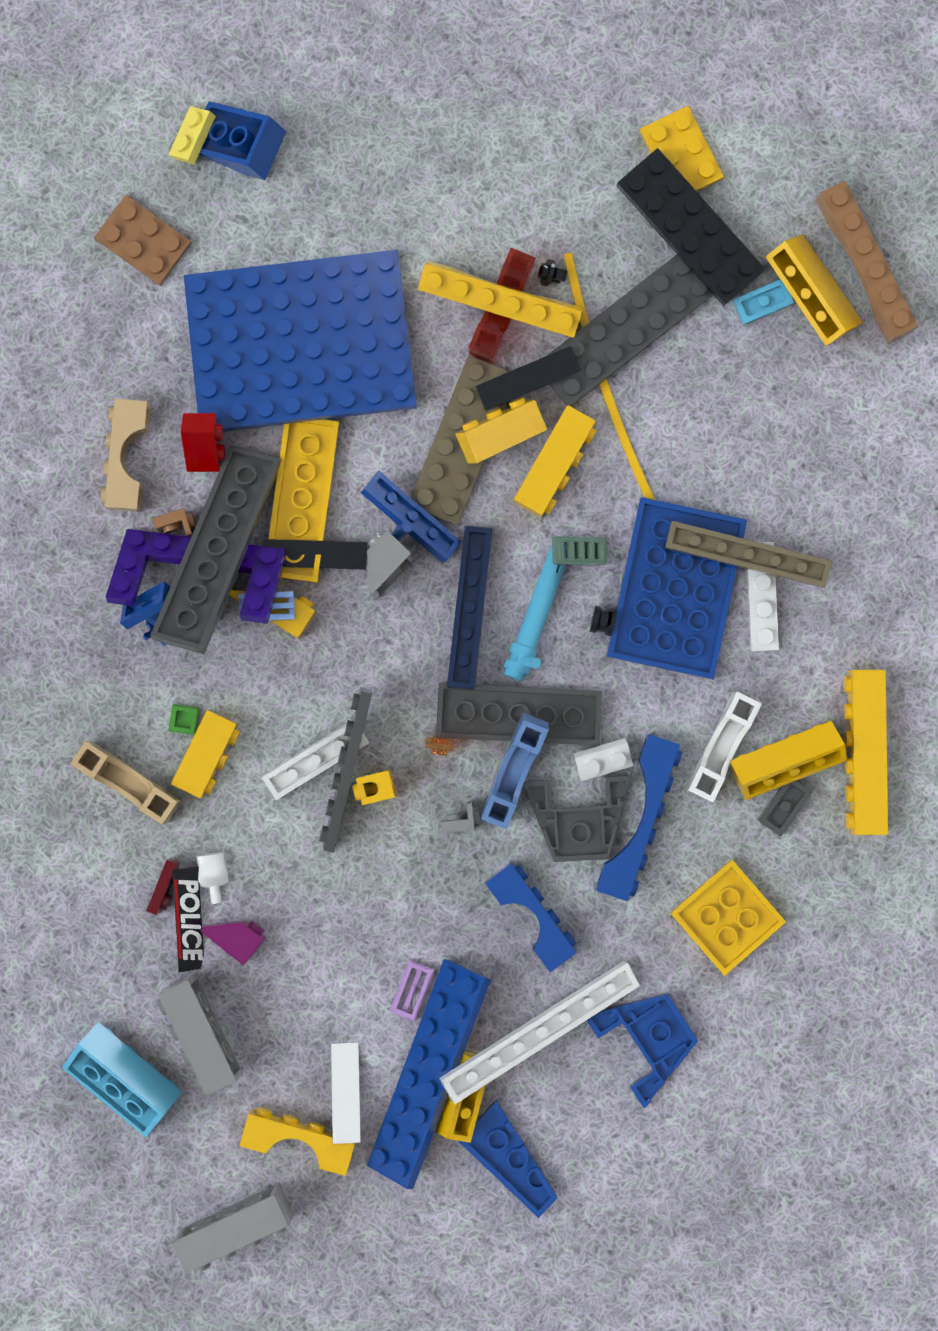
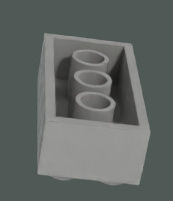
[157,974,243,1096]
[172,1183,293,1274]

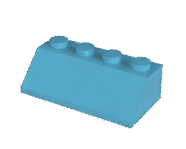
[62,1022,183,1137]

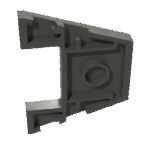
[523,775,630,862]

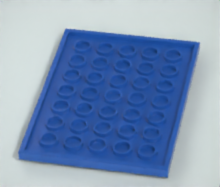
[184,250,417,432]

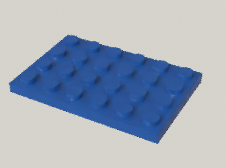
[606,497,747,680]

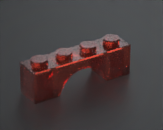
[468,248,536,364]

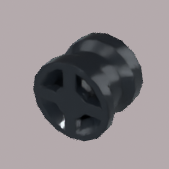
[589,605,617,636]

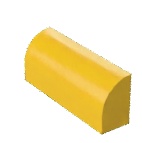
[765,234,863,346]

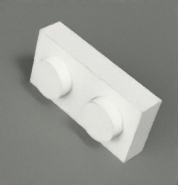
[573,738,633,781]

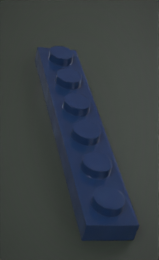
[447,526,492,690]

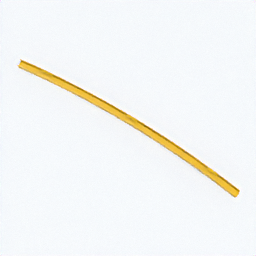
[564,253,655,500]

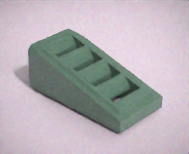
[552,536,607,566]

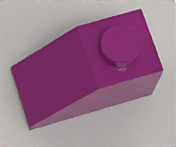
[200,920,266,966]

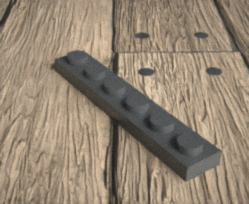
[319,687,372,853]

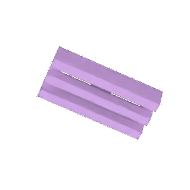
[389,959,435,1021]

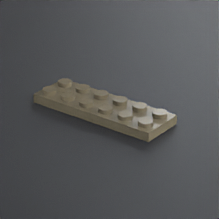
[411,355,509,526]

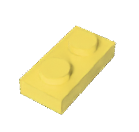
[168,106,216,165]

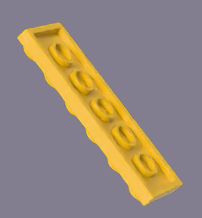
[268,420,340,583]

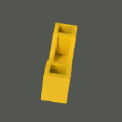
[239,1107,355,1176]

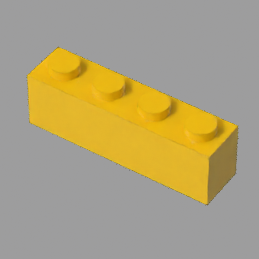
[513,405,597,518]
[730,721,847,801]

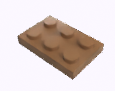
[94,194,192,286]

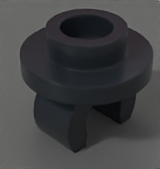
[538,259,567,286]

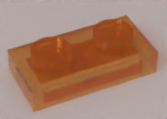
[425,737,454,756]

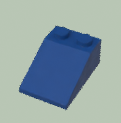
[199,101,287,180]

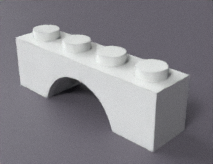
[685,691,762,803]

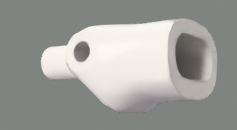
[196,852,229,904]

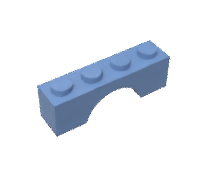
[481,713,549,830]

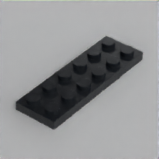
[616,148,766,307]

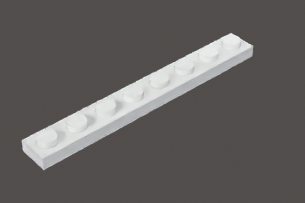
[439,961,640,1104]

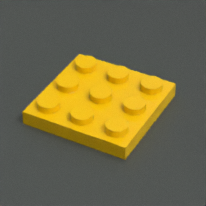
[669,859,786,976]

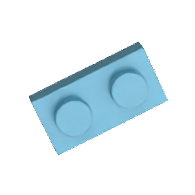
[733,279,794,326]

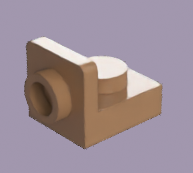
[152,508,197,537]

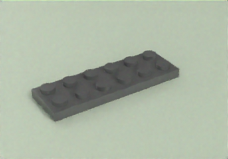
[436,683,602,745]

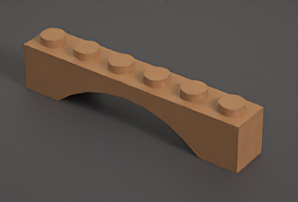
[816,181,918,344]

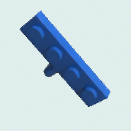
[360,471,461,563]

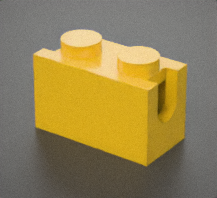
[352,770,397,805]

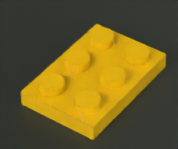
[639,106,724,192]

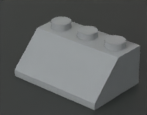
[367,530,414,600]

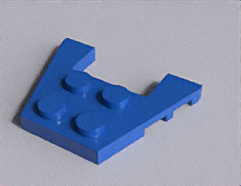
[586,993,698,1108]

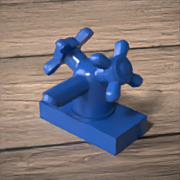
[120,581,171,646]

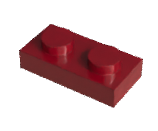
[146,858,180,915]

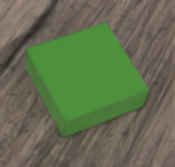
[168,704,200,735]

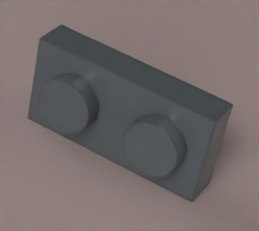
[757,781,812,837]

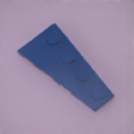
[458,1100,557,1218]

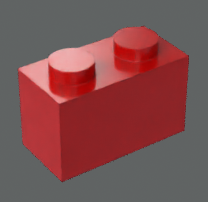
[180,413,226,472]

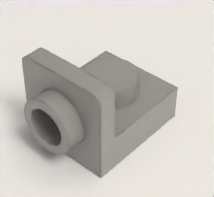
[441,802,480,833]

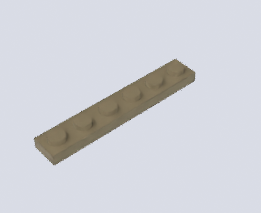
[665,521,832,588]

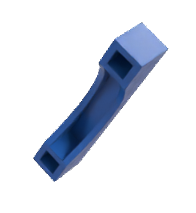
[595,734,682,901]

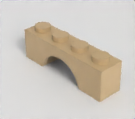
[101,399,151,512]
[70,741,182,825]

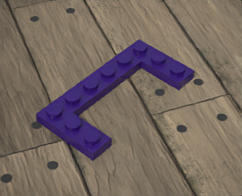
[105,529,286,624]

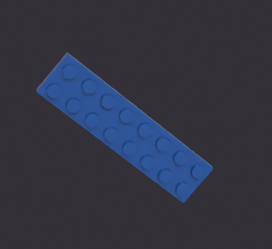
[367,959,491,1189]

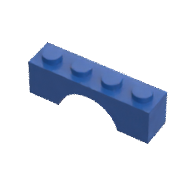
[485,862,577,972]

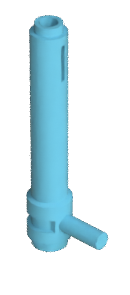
[503,543,567,682]

